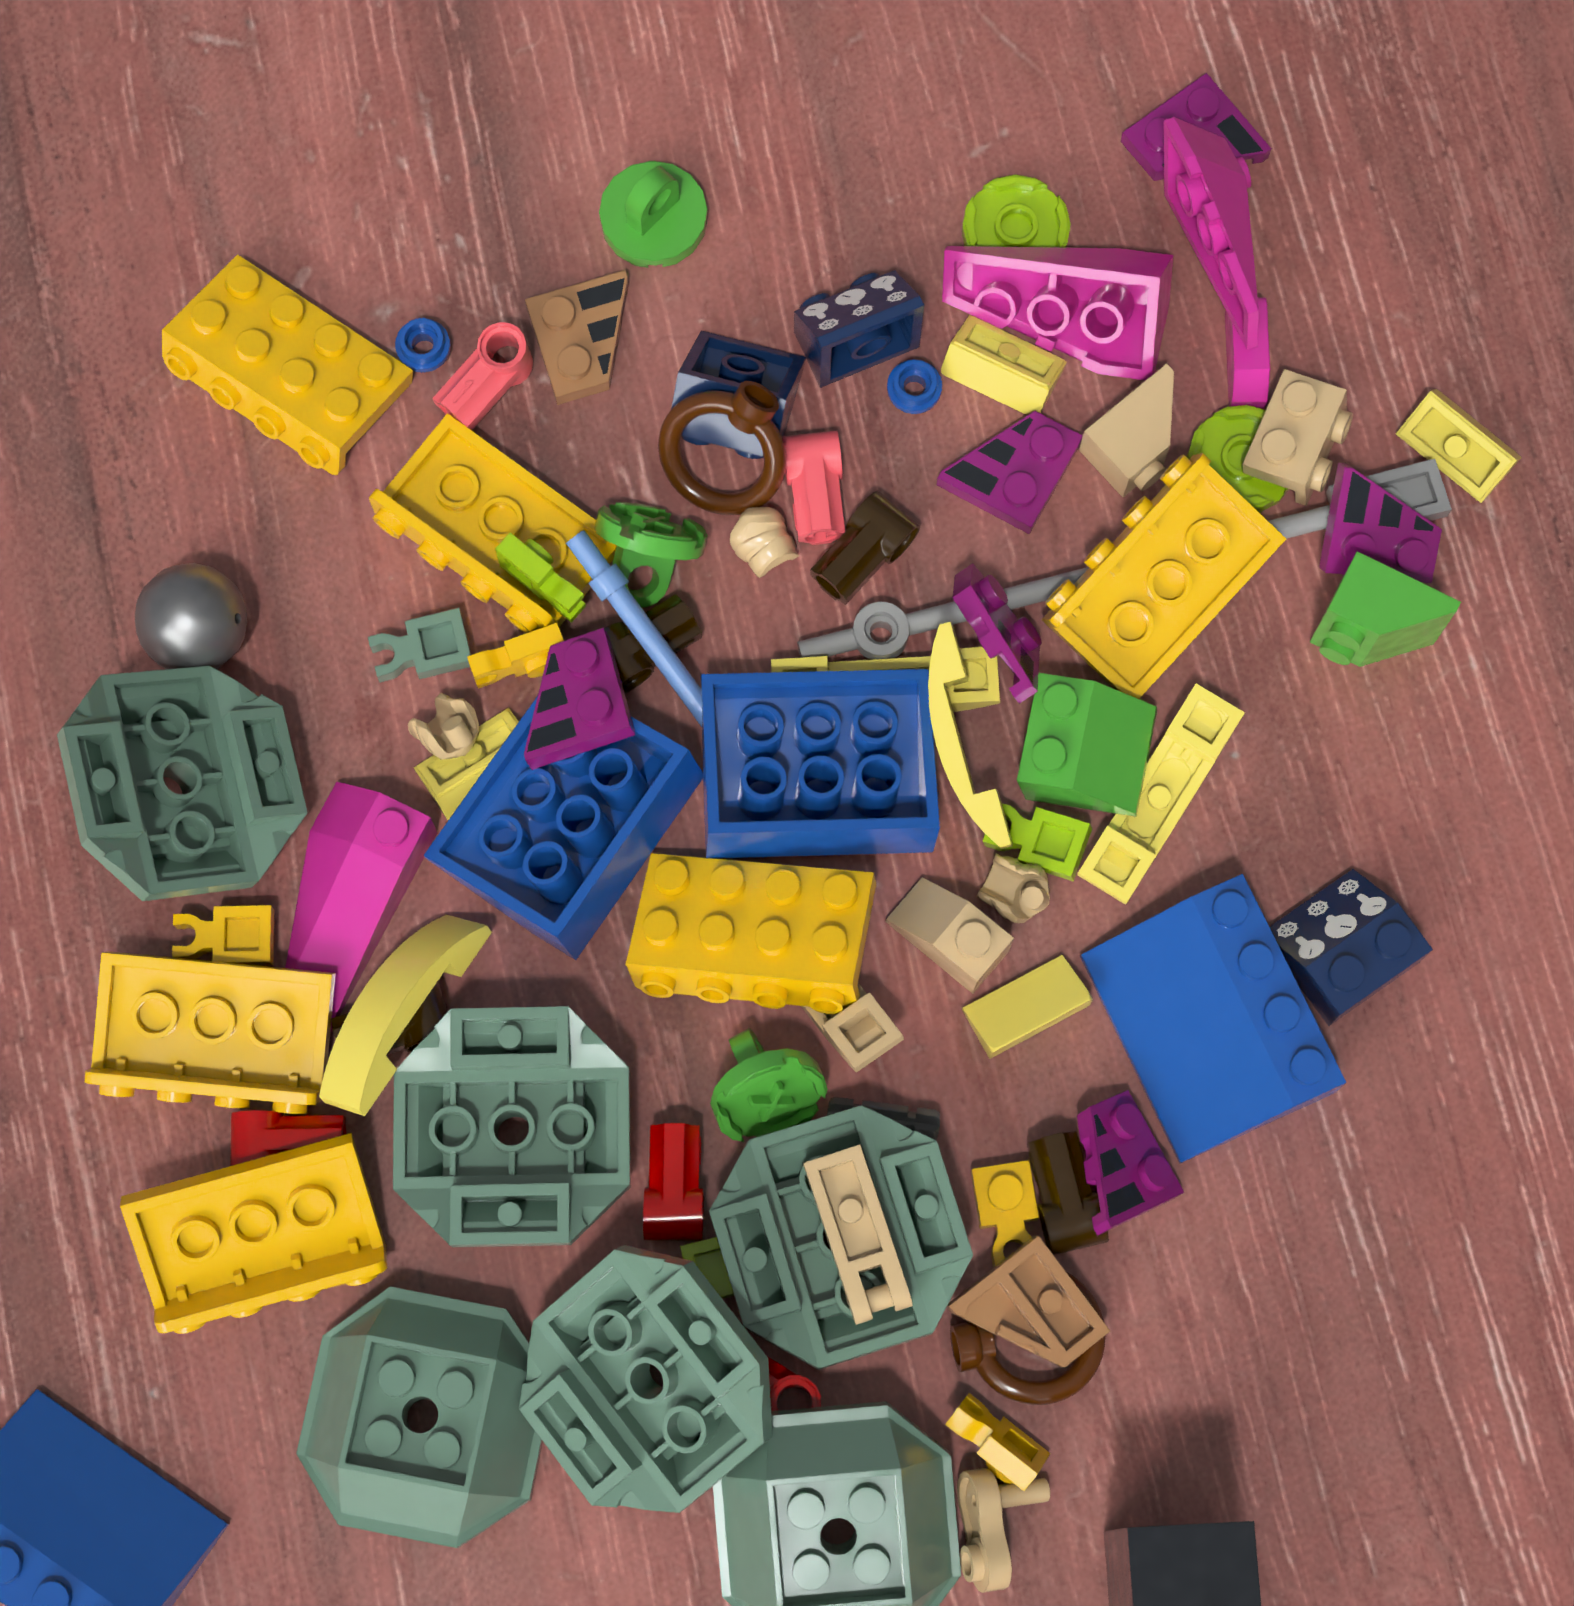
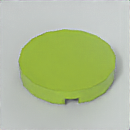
[962,175,1071,248]
[1187,405,1289,513]

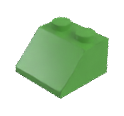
[1310,551,1461,667]
[1017,673,1157,817]

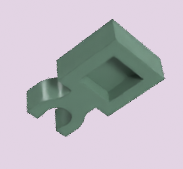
[368,608,471,682]

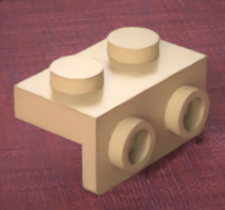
[1242,369,1353,506]

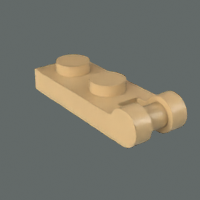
[803,1145,913,1325]

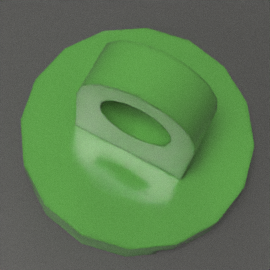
[599,161,708,268]
[594,502,708,607]
[710,1028,828,1142]

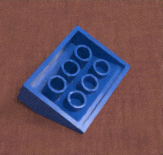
[701,669,940,858]
[423,696,703,960]
[1080,874,1347,1164]
[0,1389,229,1606]

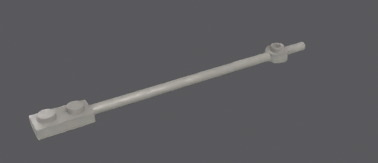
[797,459,1452,660]

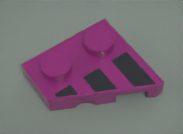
[1120,73,1272,181]
[936,411,1083,535]
[1319,463,1442,584]
[952,563,1042,704]
[524,628,636,770]
[1077,1090,1185,1236]

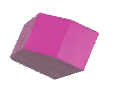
[1225,297,1270,410]

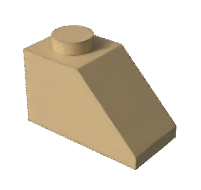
[1079,364,1174,497]
[885,877,1014,994]

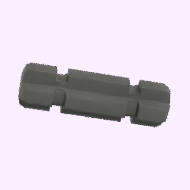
[827,1097,941,1140]

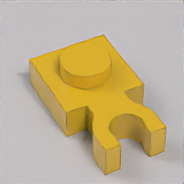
[467,623,564,689]
[172,905,275,966]
[970,1160,1039,1268]
[945,1393,1051,1491]

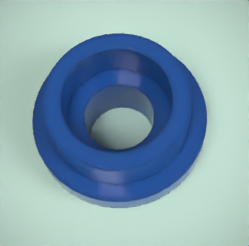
[395,318,451,372]
[887,360,942,414]

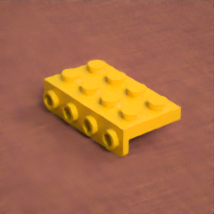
[162,254,413,475]
[369,413,617,633]
[1041,453,1286,699]
[626,853,876,1014]
[84,951,336,1114]
[120,1133,388,1334]

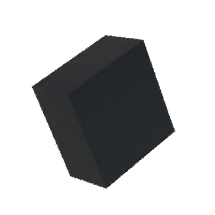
[1104,1521,1261,1606]

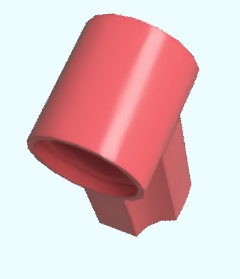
[432,322,533,430]
[782,430,845,545]

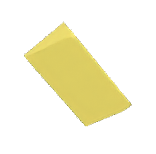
[941,315,1067,415]
[1396,389,1521,503]
[414,708,519,820]
[962,955,1093,1059]

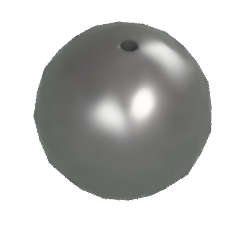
[135,563,247,669]

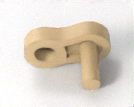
[957,1468,1050,1593]

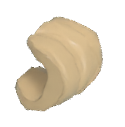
[730,507,800,578]
[408,693,479,760]
[977,853,1050,924]

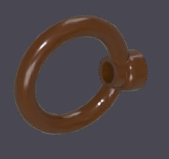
[658,381,786,515]
[950,1272,1106,1405]

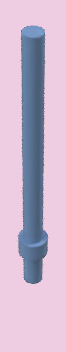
[566,530,702,727]

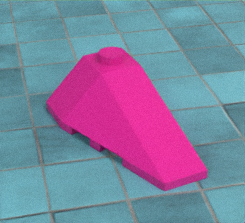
[1164,117,1259,350]
[942,246,1174,380]
[285,781,437,1033]

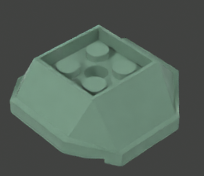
[57,666,308,901]
[393,1006,631,1247]
[709,1105,973,1370]
[519,1245,772,1513]
[296,1286,543,1548]
[713,1401,961,1606]

